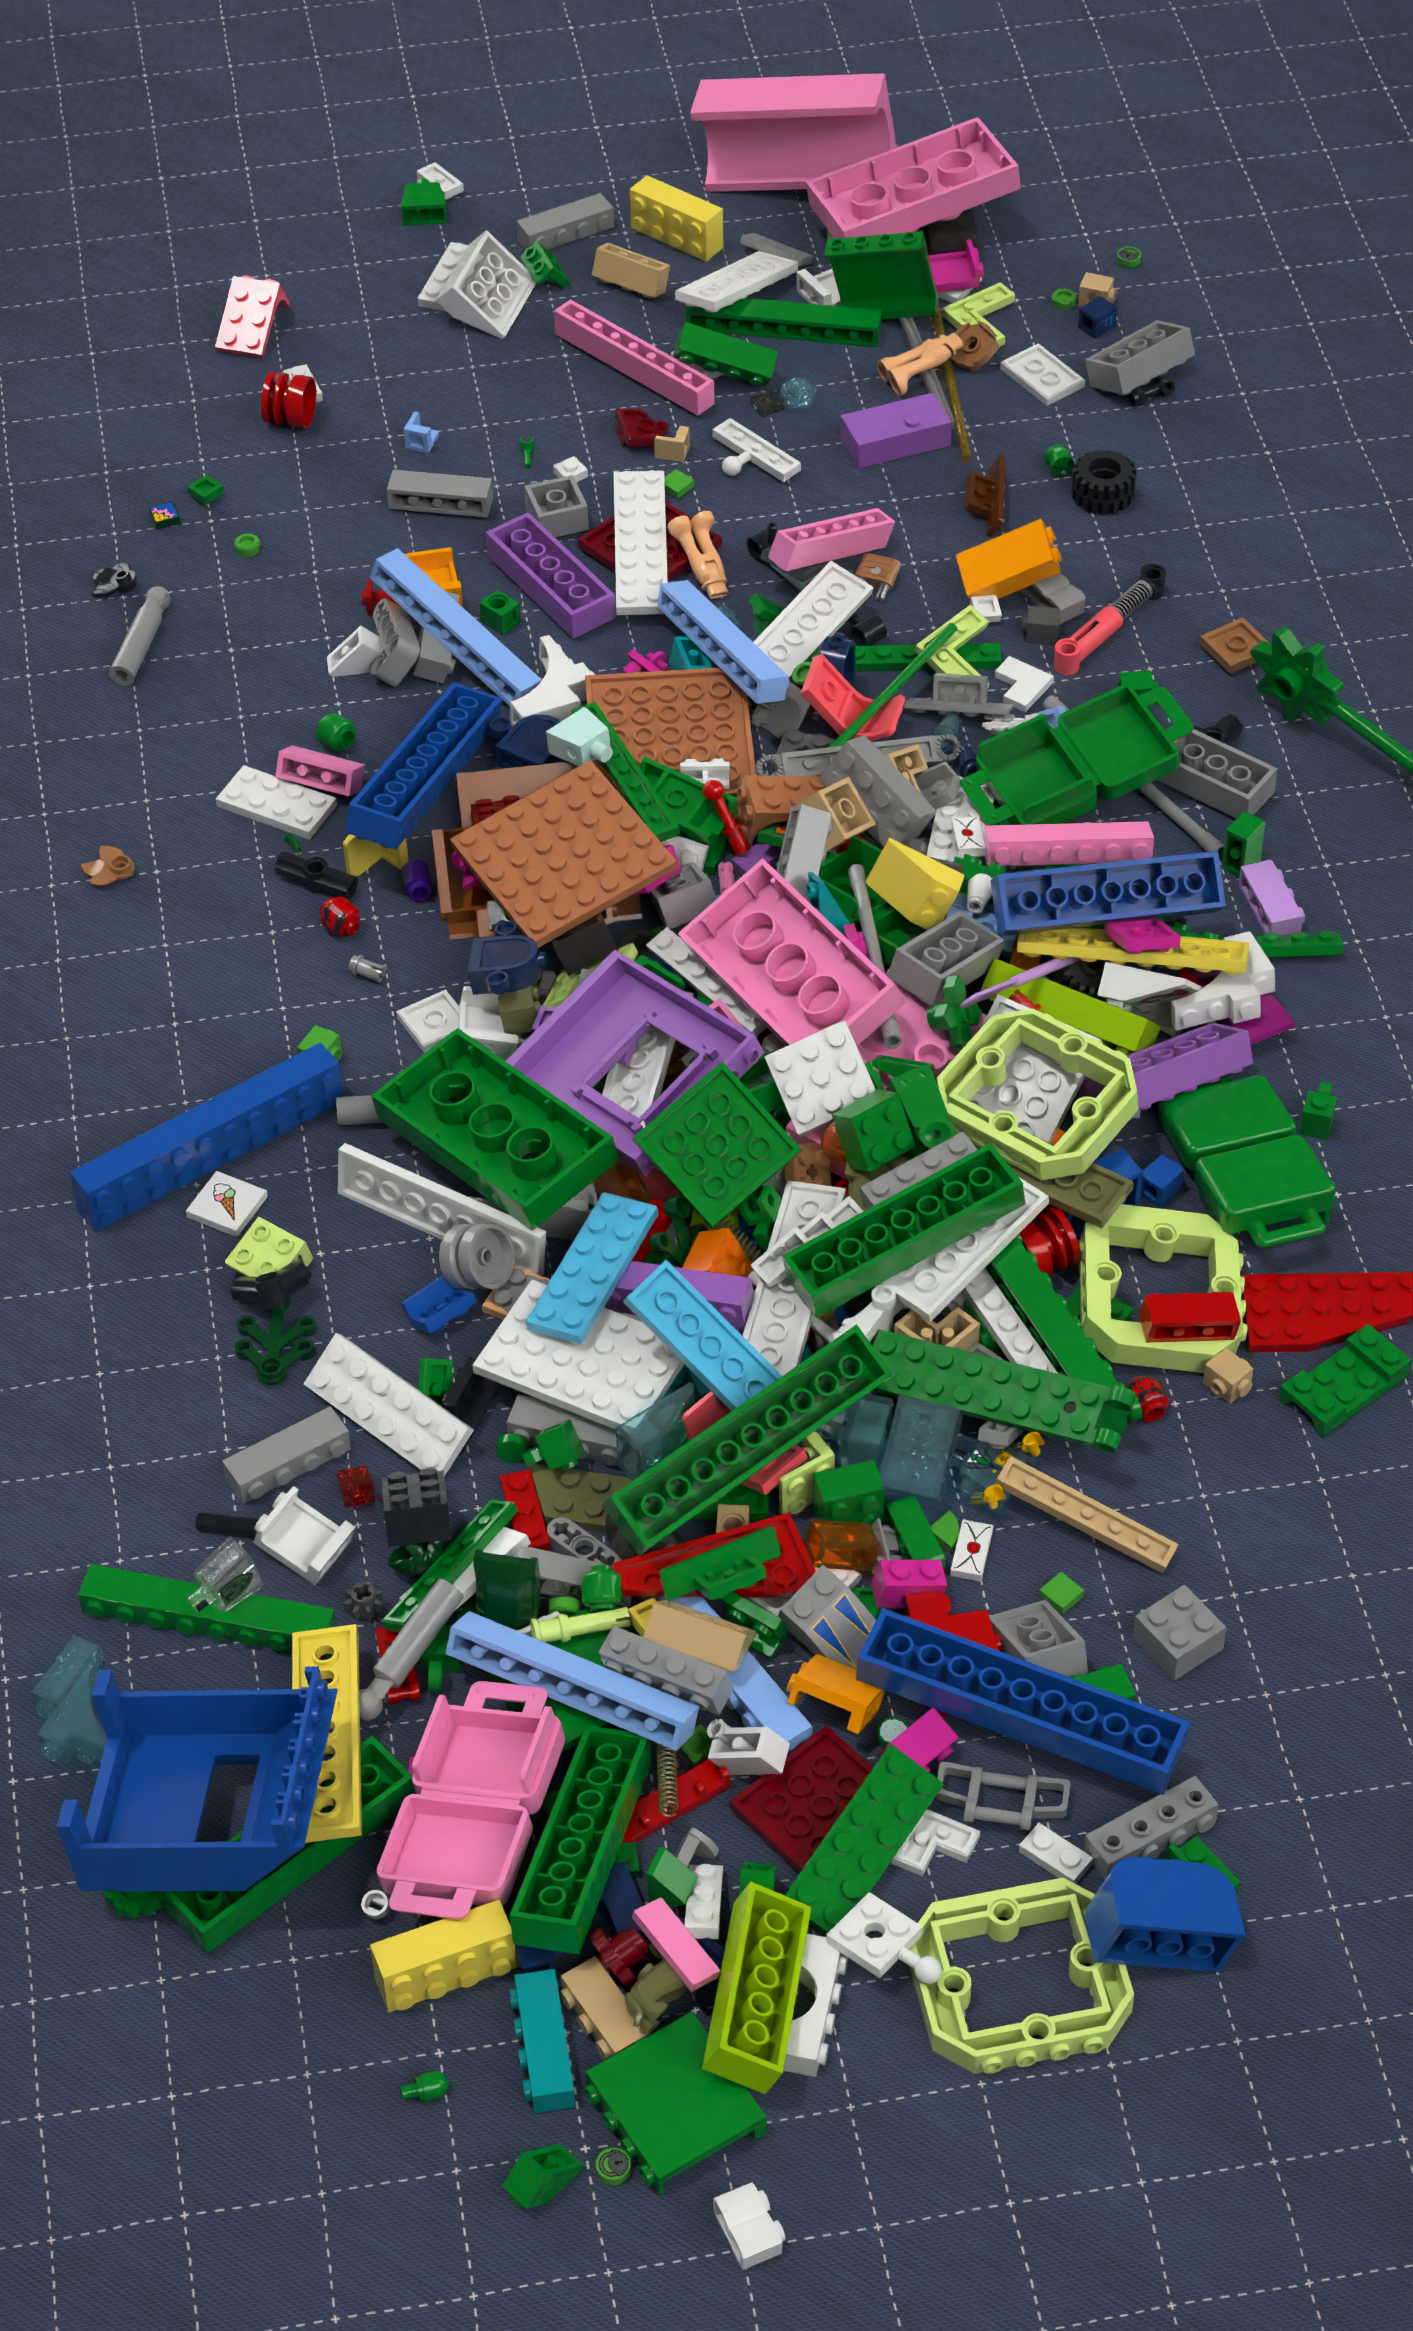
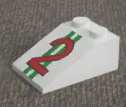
[1097,962,1202,1012]

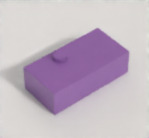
[840,393,952,469]

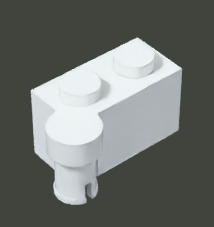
[707,1719,790,1775]

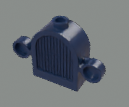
[819,632,856,686]
[490,715,568,768]
[468,921,547,995]

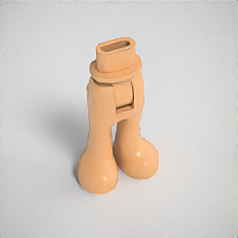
[876,332,964,396]
[668,511,729,599]

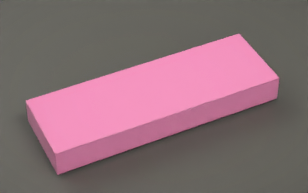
[632,1897,721,1992]

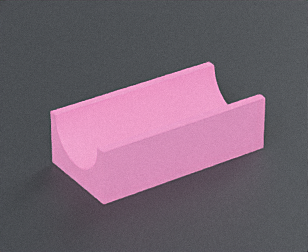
[690,73,897,192]

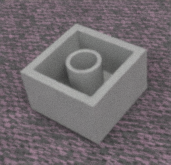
[524,475,589,537]
[1133,1584,1226,1681]

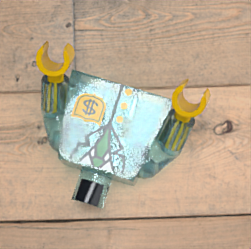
[949,1431,1045,1515]

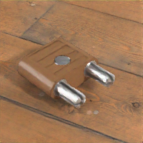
[855,553,901,602]

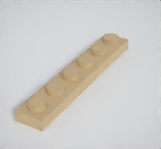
[995,1456,1179,1574]

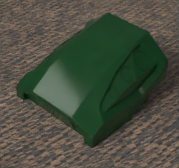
[473,1549,541,1628]

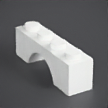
[783,1934,848,2077]

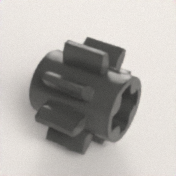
[344,1582,383,1621]

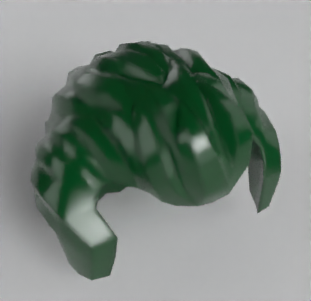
[388,1540,443,1576]

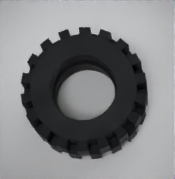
[1072,450,1137,514]

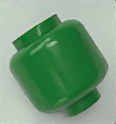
[316,713,356,752]
[581,1565,623,1613]

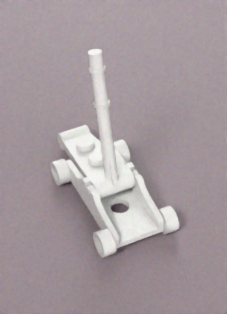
[748,1271,909,1416]

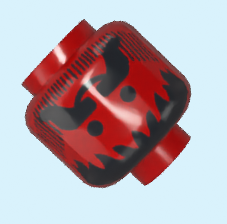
[320,896,361,938]
[1127,1376,1169,1422]

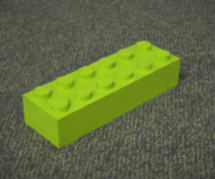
[981,958,1161,1056]
[702,1881,811,2094]

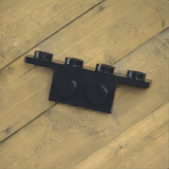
[442,1357,502,1455]

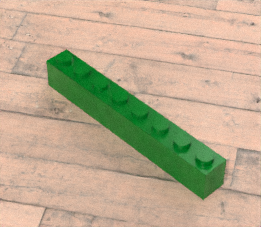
[685,298,882,348]
[78,1564,337,1658]

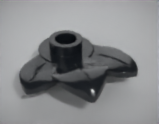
[92,563,137,597]

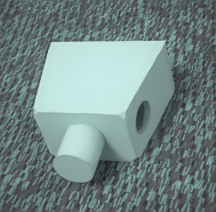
[546,707,613,766]

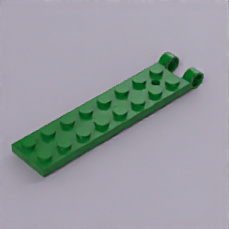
[873,1329,1136,1453]

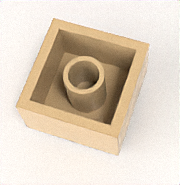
[798,777,876,852]

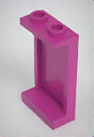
[929,239,984,293]

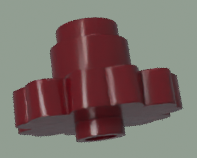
[589,1926,650,1990]

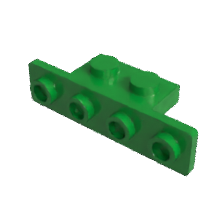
[659,1526,781,1600]

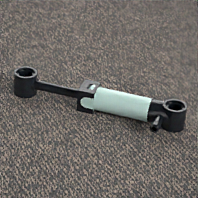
[746,522,887,646]

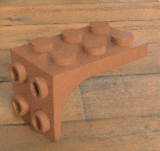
[733,775,826,847]

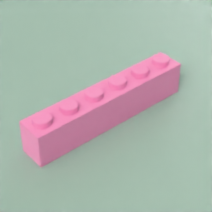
[768,508,896,571]
[984,822,1154,866]

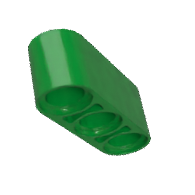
[884,1495,946,1570]

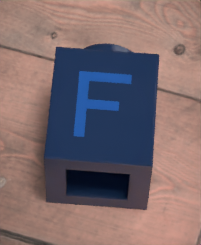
[1078,296,1117,339]

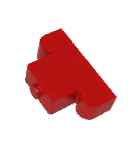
[905,1591,1003,1717]

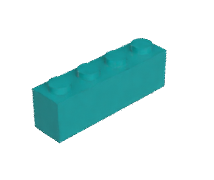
[509,1969,575,2114]

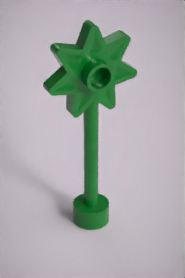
[1250,626,1413,775]

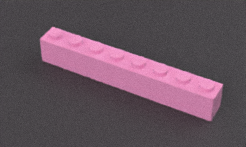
[554,299,715,416]

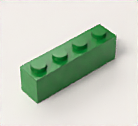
[673,322,778,387]

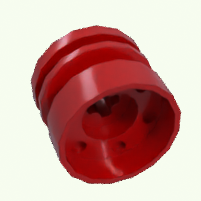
[261,371,317,429]
[1019,1206,1081,1276]

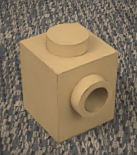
[1203,1348,1253,1404]

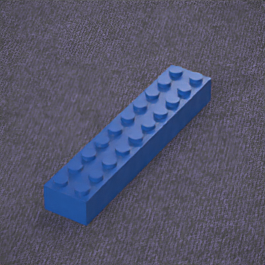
[345,682,502,850]
[70,1042,343,1232]
[856,1608,1190,1795]

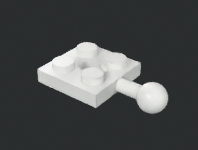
[826,1892,942,1984]

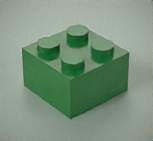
[831,1089,916,1172]
[813,1460,885,1540]

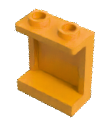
[405,547,463,607]
[786,1654,885,1734]

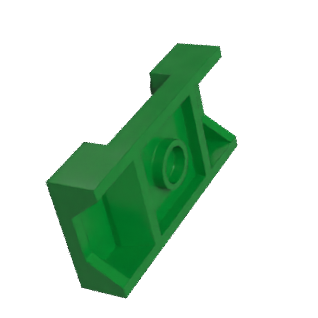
[618,756,738,850]
[1279,1324,1412,1438]

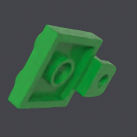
[738,1185,783,1252]

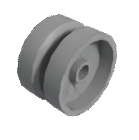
[439,1223,515,1290]

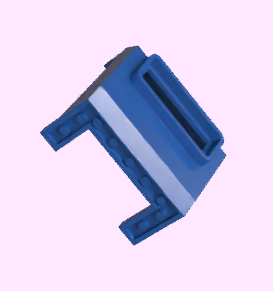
[57,1666,338,1892]

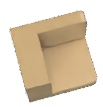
[654,426,690,462]

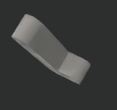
[370,598,420,687]
[512,1547,632,1609]

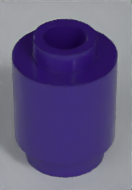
[401,860,433,901]

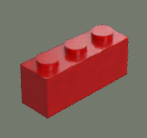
[1139,1292,1241,1343]

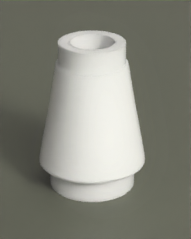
[967,874,992,914]

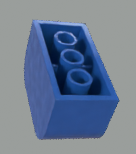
[1085,1857,1246,1972]

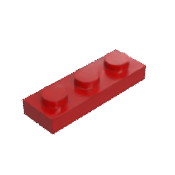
[500,1469,550,1551]

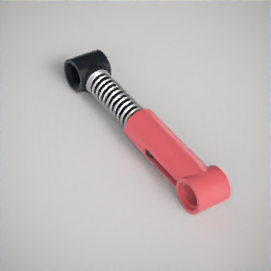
[1054,563,1166,675]

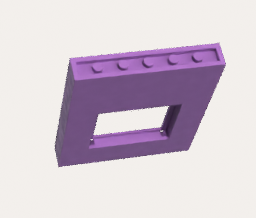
[506,950,764,1177]

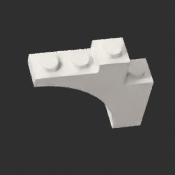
[509,635,595,726]
[1171,931,1275,1030]

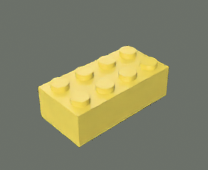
[630,175,723,262]
[370,1899,517,2013]

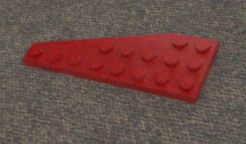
[1241,1272,1413,1353]

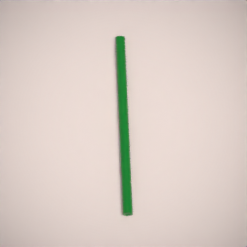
[829,623,957,747]

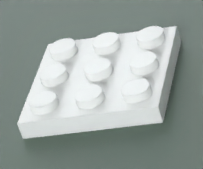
[765,1020,876,1137]

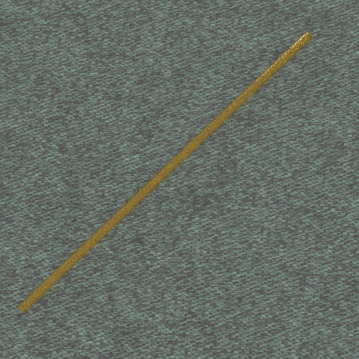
[917,226,972,463]

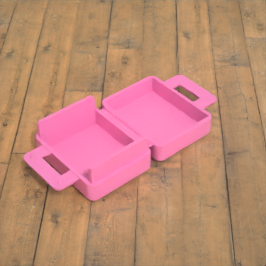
[377,1681,565,1919]

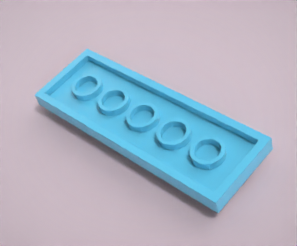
[526,1192,659,1344]
[623,1260,782,1411]

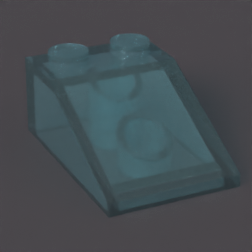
[616,1382,695,1481]

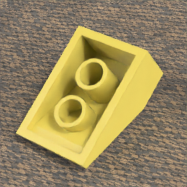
[865,838,965,930]

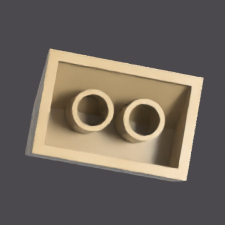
[643,1599,756,1674]

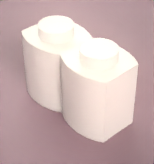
[713,2182,785,2270]

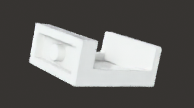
[797,268,842,307]
[458,986,518,1061]
[254,1486,355,1585]

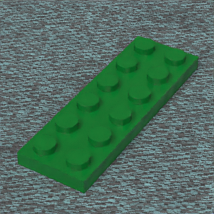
[784,1744,944,1937]

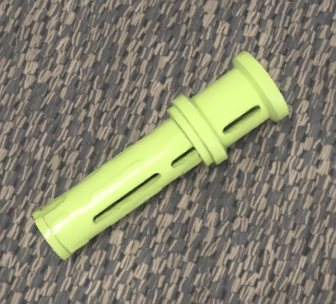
[530,1607,630,1643]

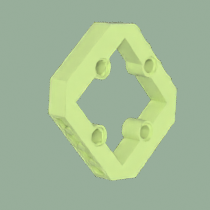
[937,1009,1139,1180]
[1079,1204,1247,1373]
[909,1877,1134,2074]

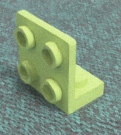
[225,1216,314,1277]
[779,1432,835,1515]

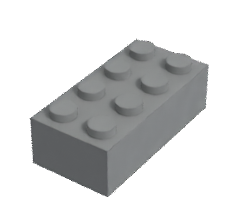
[1085,320,1195,396]
[1157,729,1278,818]
[819,735,937,848]
[887,911,1005,1006]

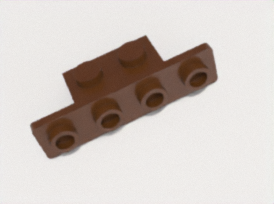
[965,454,1007,537]

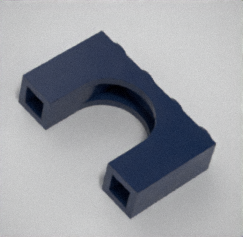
[502,1861,650,1976]

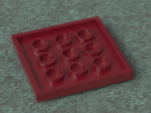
[578,501,722,581]
[730,1725,873,1873]

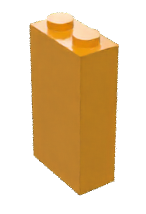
[956,519,1062,599]

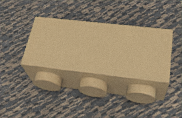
[592,243,671,299]
[559,1956,650,2061]

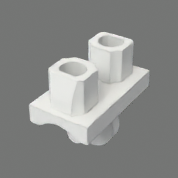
[680,758,730,789]

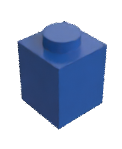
[1141,1155,1185,1208]

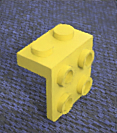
[343,834,409,877]

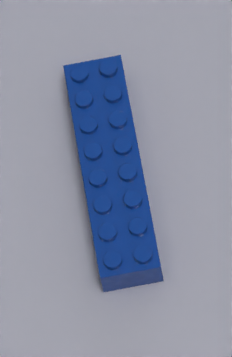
[990,851,1226,936]

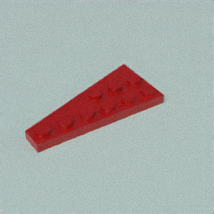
[611,1512,816,1598]

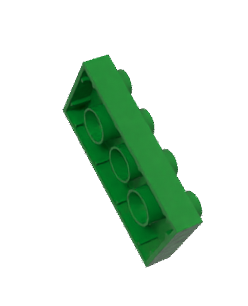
[371,1028,619,1231]

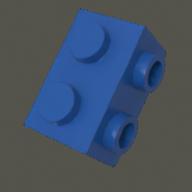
[402,1275,477,1333]

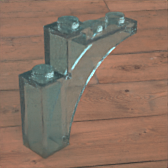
[31,1635,107,1766]

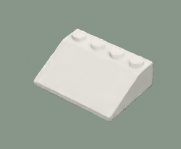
[435,230,536,339]

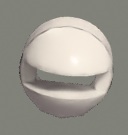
[361,1890,390,1920]

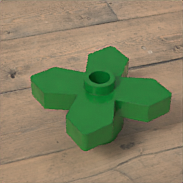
[927,975,982,1055]

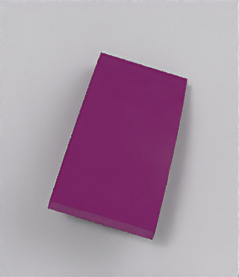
[1192,970,1295,1045]

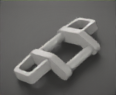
[936,1762,1071,1831]

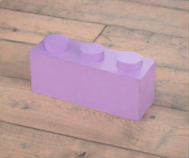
[1239,859,1305,935]

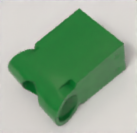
[886,1063,955,1154]

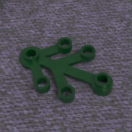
[650,1194,708,1268]
[235,1296,316,1385]

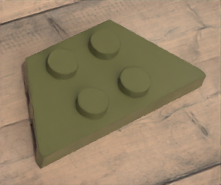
[529,1463,635,1533]

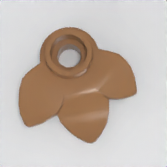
[81,846,135,886]

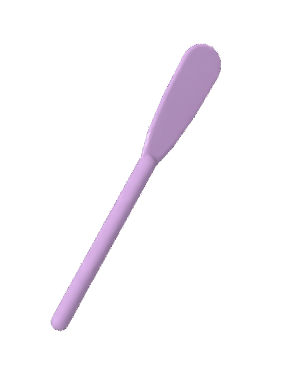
[960,957,1081,1009]

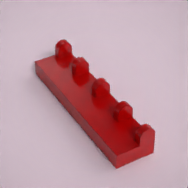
[621,1759,731,1845]

